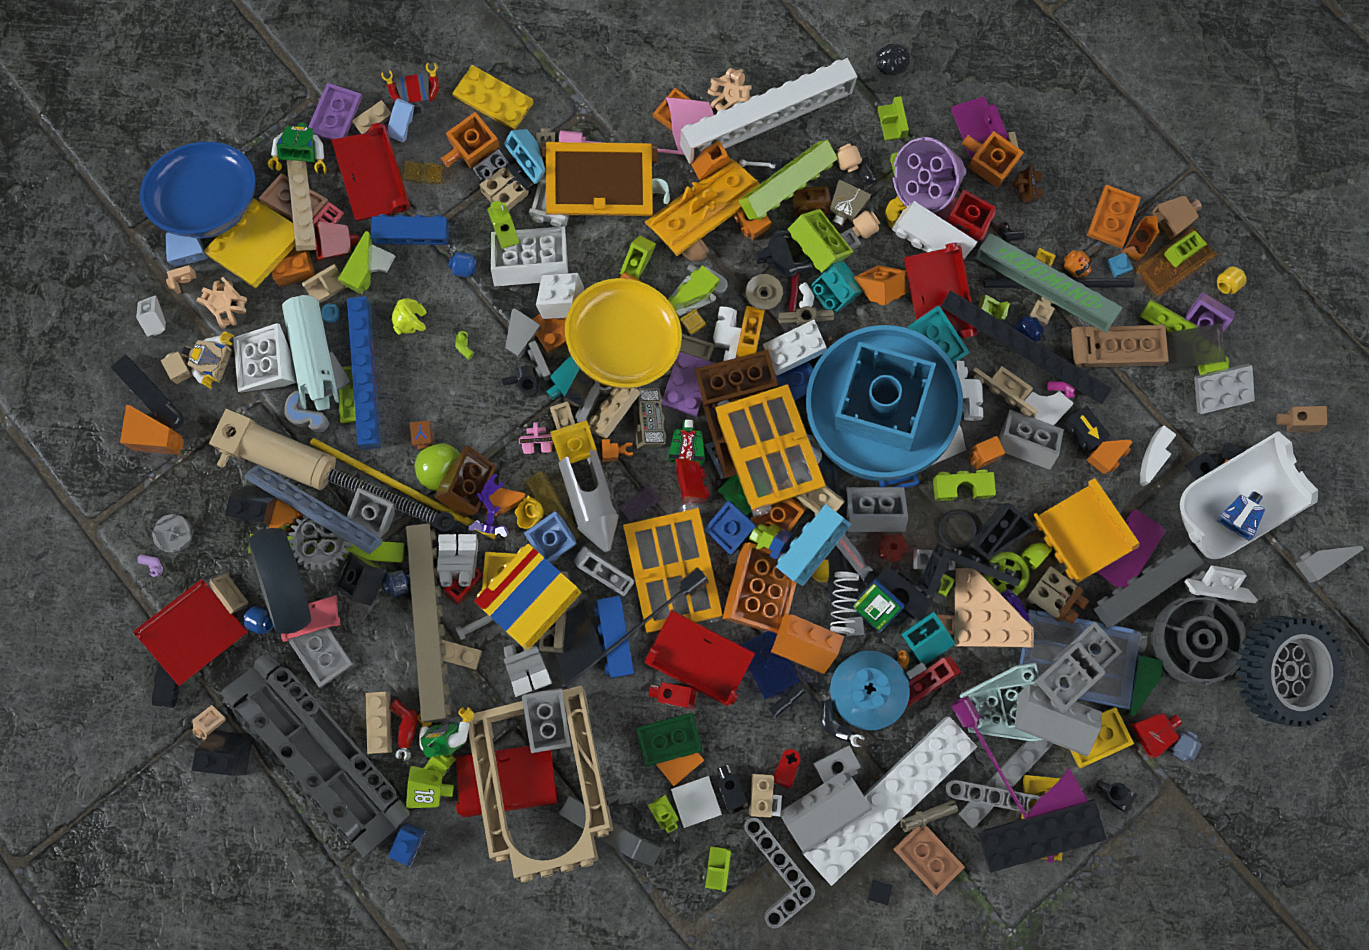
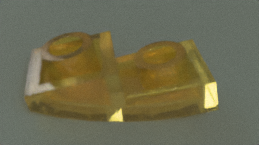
[402,160,443,184]

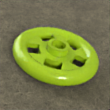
[983,551,1030,596]

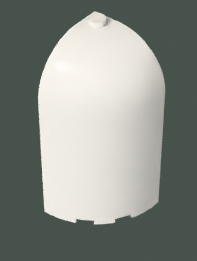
[1180,431,1318,559]

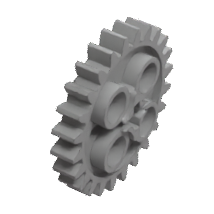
[289,514,353,572]

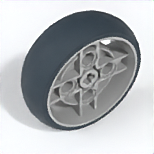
[248,528,311,634]

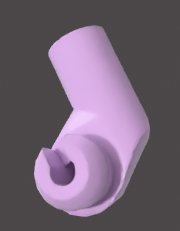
[138,554,163,577]

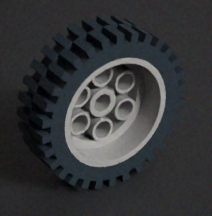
[1235,616,1346,727]

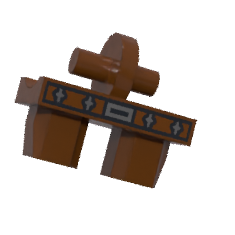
[1013,165,1043,204]

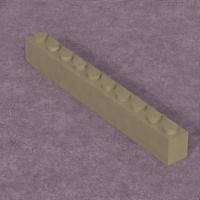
[406,523,451,723]

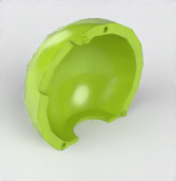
[414,443,460,491]

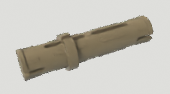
[900,800,958,832]

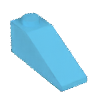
[504,129,545,184]

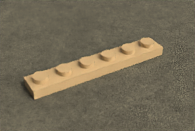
[287,160,316,251]

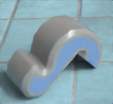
[285,391,329,432]

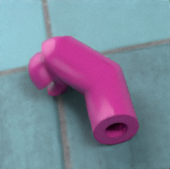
[1048,381,1076,398]

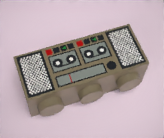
[632,388,667,449]

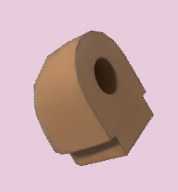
[682,239,710,262]

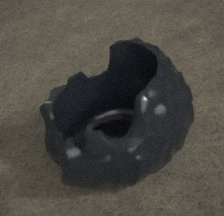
[876,43,910,76]

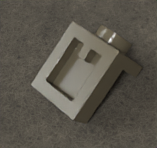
[536,128,556,155]

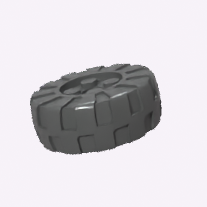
[1150,595,1247,686]

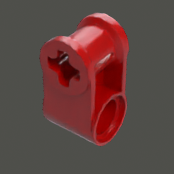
[773,749,800,789]

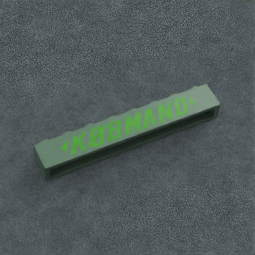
[975,233,1123,333]

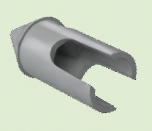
[558,450,619,552]

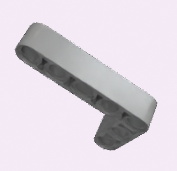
[744,817,815,928]

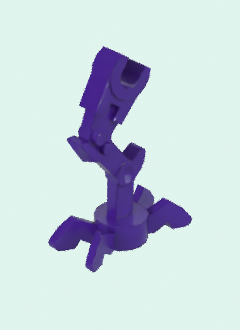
[468,474,509,536]

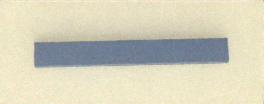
[245,465,382,555]

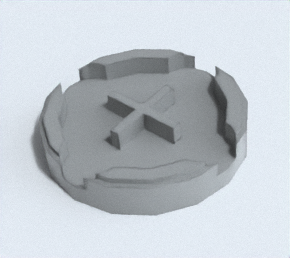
[152,514,193,553]

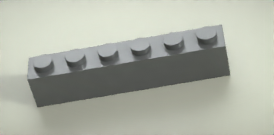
[1093,544,1204,629]

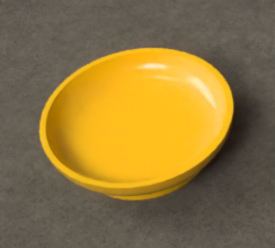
[565,278,682,389]

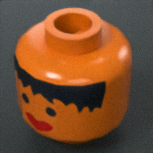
[1064,250,1092,278]

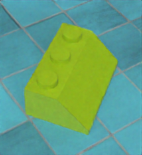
[788,209,853,273]

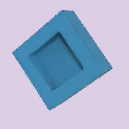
[1106,253,1133,278]

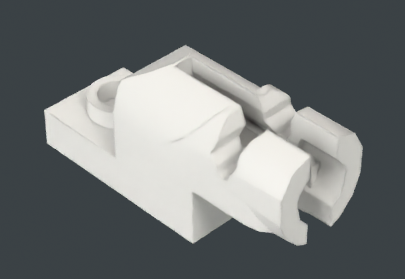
[713,307,742,361]
[954,361,983,421]

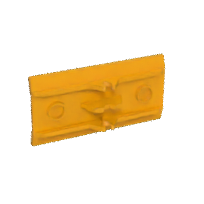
[645,158,760,256]

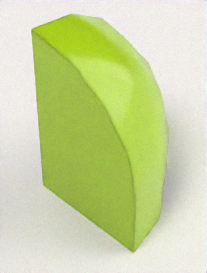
[1019,543,1053,570]

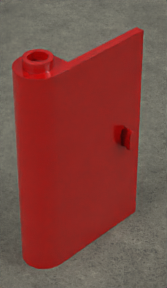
[331,123,411,221]
[904,242,978,338]
[644,610,755,707]
[456,746,558,818]

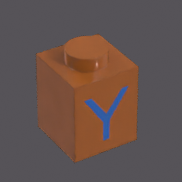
[410,420,434,451]

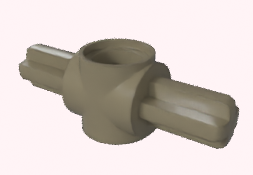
[778,306,834,326]

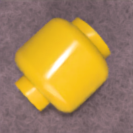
[1217,266,1247,295]

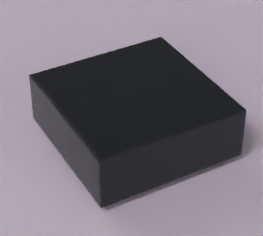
[867,879,893,906]

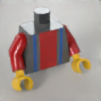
[381,63,439,119]

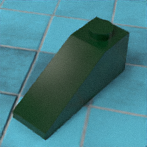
[1125,656,1164,716]

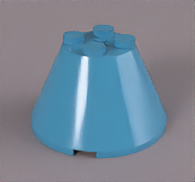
[830,651,910,730]

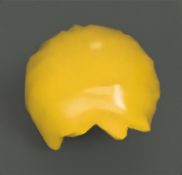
[514,495,544,529]

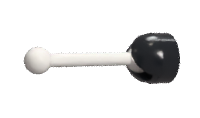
[739,158,783,172]

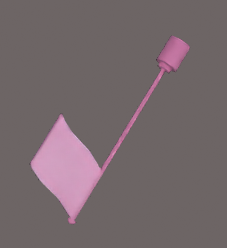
[559,97,714,155]

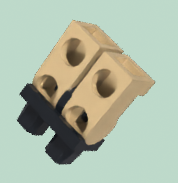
[480,162,535,212]

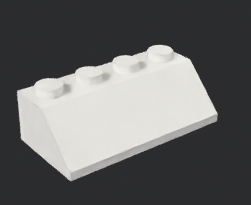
[892,201,977,259]

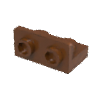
[792,186,831,217]

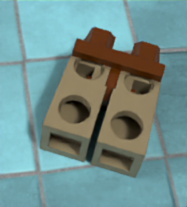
[1026,566,1089,624]

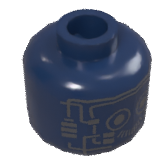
[382,570,411,597]

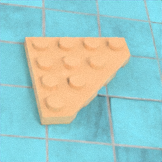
[954,568,1034,648]

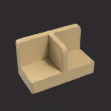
[302,264,347,304]

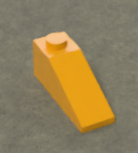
[736,306,765,358]

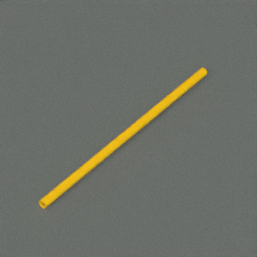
[310,438,497,540]

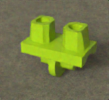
[648,795,679,833]

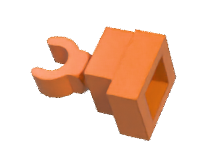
[602,439,633,462]

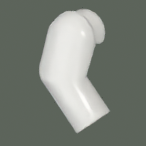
[799,282,815,308]

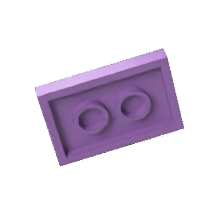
[308,83,363,141]
[661,352,714,417]

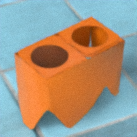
[1121,216,1159,262]

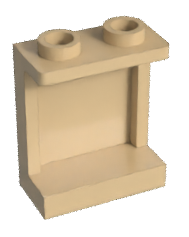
[749,774,774,817]

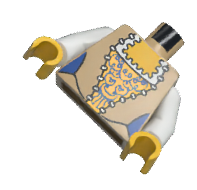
[182,332,234,389]

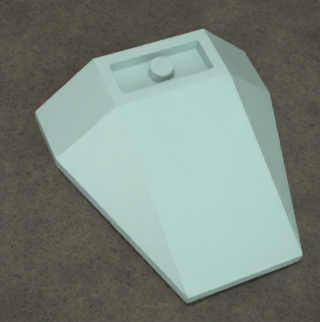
[960,663,1043,741]

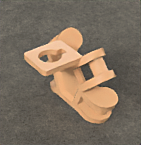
[707,68,752,112]
[196,277,247,329]

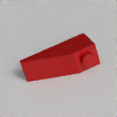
[907,656,962,706]

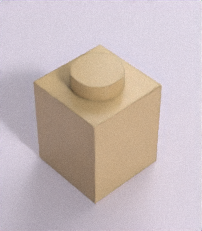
[161,351,193,384]

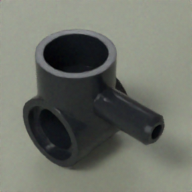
[502,365,539,398]
[1096,780,1137,813]

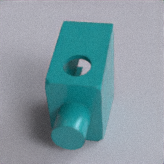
[546,356,594,400]

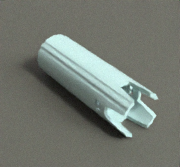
[282,295,339,411]

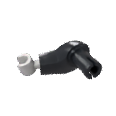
[818,700,864,747]

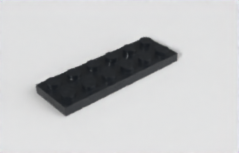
[978,799,1107,873]

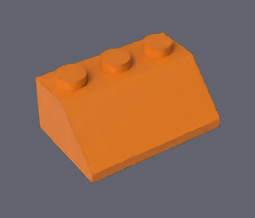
[771,614,844,674]

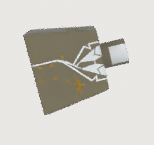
[830,180,871,228]

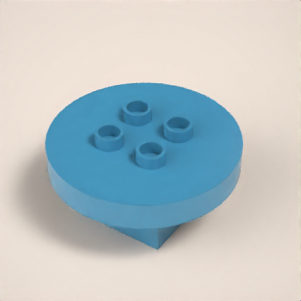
[806,325,963,481]

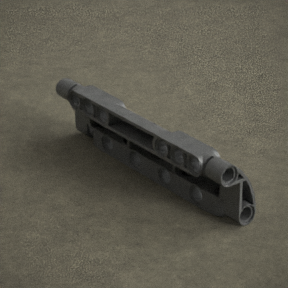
[220,652,412,858]

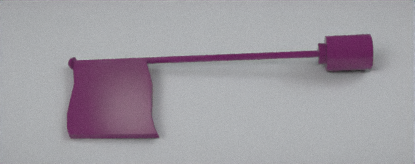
[951,696,1088,863]

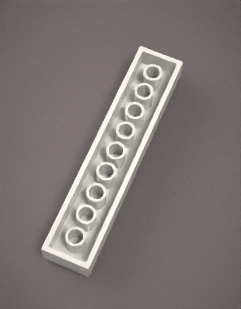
[680,58,858,164]
[802,716,977,886]

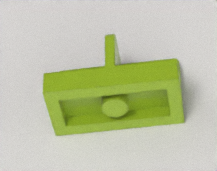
[878,96,909,141]
[705,846,731,892]

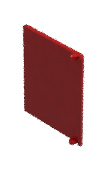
[133,579,248,686]

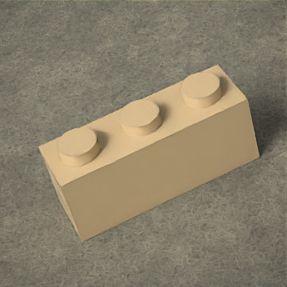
[366,692,392,754]

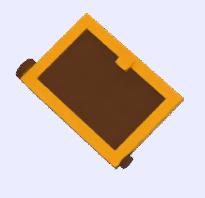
[542,142,657,216]

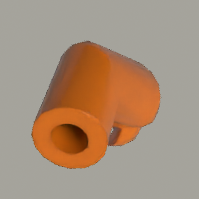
[897,650,910,671]

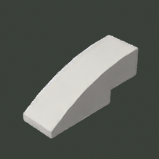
[1140,426,1176,486]

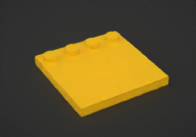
[203,199,296,288]

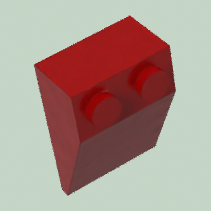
[676,458,709,507]

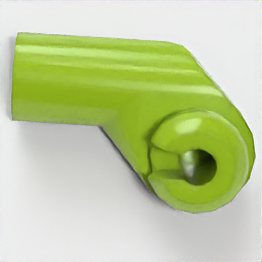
[455,331,474,360]

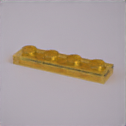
[526,471,582,540]

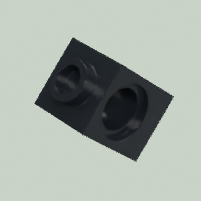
[1184,451,1218,480]

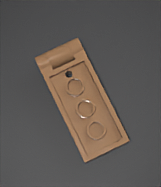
[1071,325,1169,368]

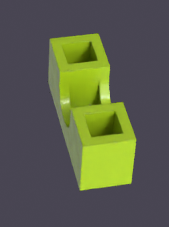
[933,470,996,501]

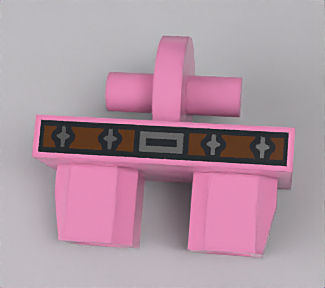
[519,422,553,454]

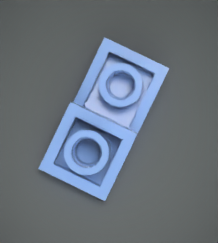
[387,98,414,143]

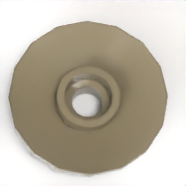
[746,274,783,310]

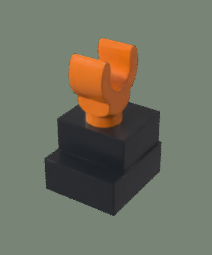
[1219,443,1246,465]

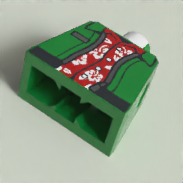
[668,420,705,465]

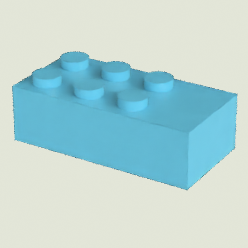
[776,504,852,586]

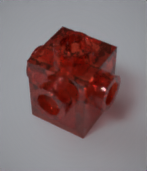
[877,533,910,563]

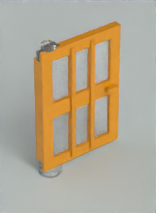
[715,384,826,517]
[623,503,723,633]

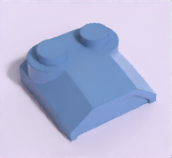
[524,511,577,563]

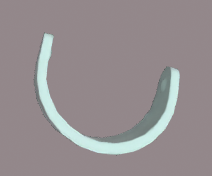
[652,178,670,204]

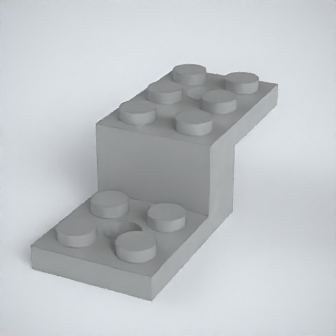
[1035,622,1122,712]

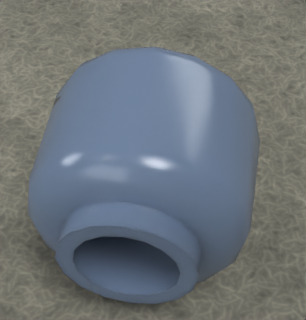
[1171,731,1202,762]

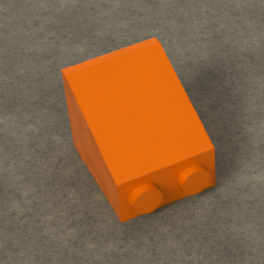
[120,405,184,455]

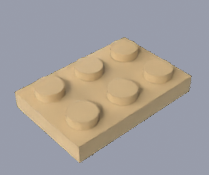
[588,387,641,438]

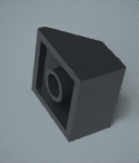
[334,552,387,606]

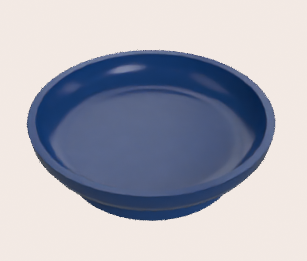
[140,142,256,238]

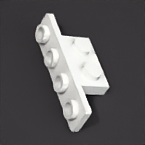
[1185,565,1257,603]

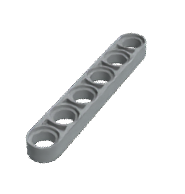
[946,780,1041,813]

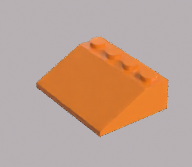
[722,542,796,634]

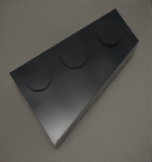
[966,503,1038,561]

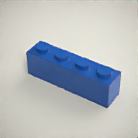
[371,214,449,245]
[594,596,634,679]

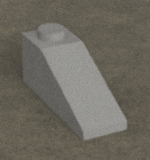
[573,545,635,596]
[1296,546,1364,583]

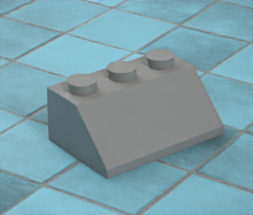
[998,410,1064,470]
[846,487,908,532]

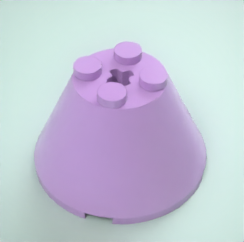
[893,137,966,213]

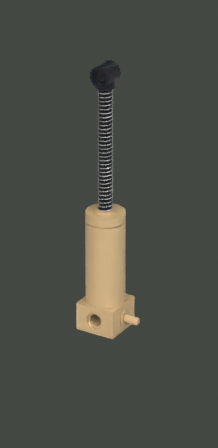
[209,409,457,534]

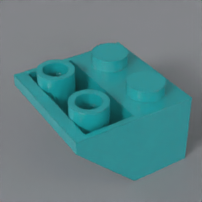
[810,261,863,315]
[901,612,955,665]

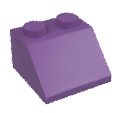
[1184,292,1235,344]

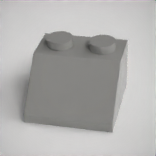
[347,487,395,538]

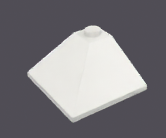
[233,323,297,392]

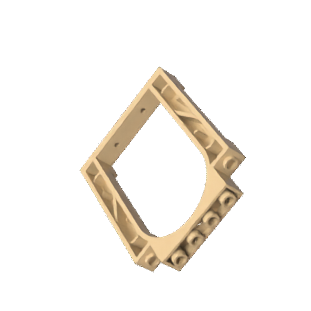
[468,686,614,883]

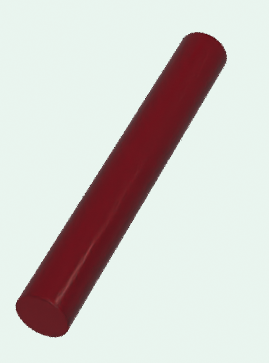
[789,260,800,312]

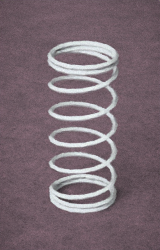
[830,572,860,634]

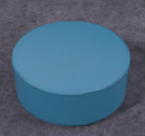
[321,303,341,323]

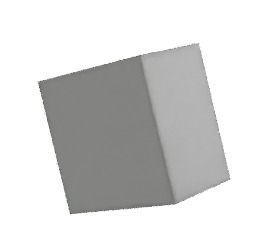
[844,617,864,637]

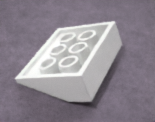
[491,226,568,286]

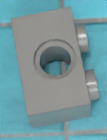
[812,745,861,784]

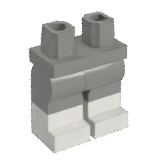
[437,534,478,587]
[504,644,553,697]

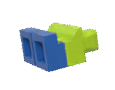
[749,523,794,560]

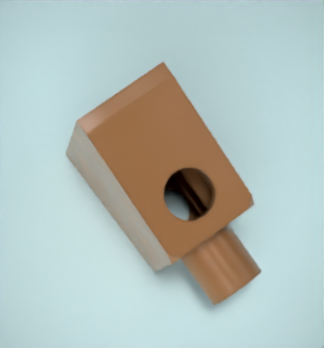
[1152,196,1202,241]
[1276,406,1327,433]

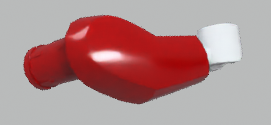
[389,699,418,761]

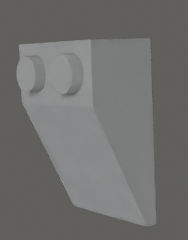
[522,688,571,753]

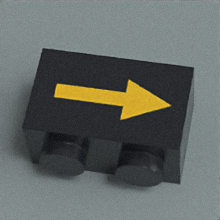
[1064,405,1111,452]

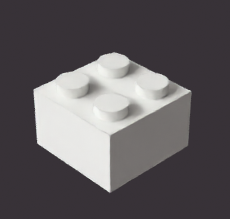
[536,273,584,319]

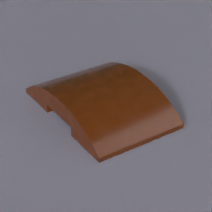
[694,350,799,478]

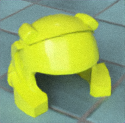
[392,298,427,335]

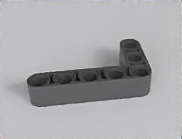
[559,796,663,867]

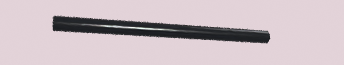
[983,278,1134,288]

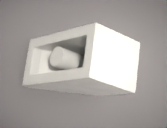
[136,295,166,336]

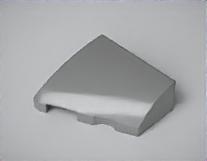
[505,308,541,359]

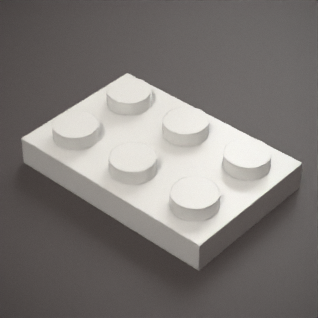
[763,320,827,376]

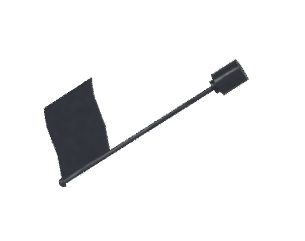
[549,567,709,689]

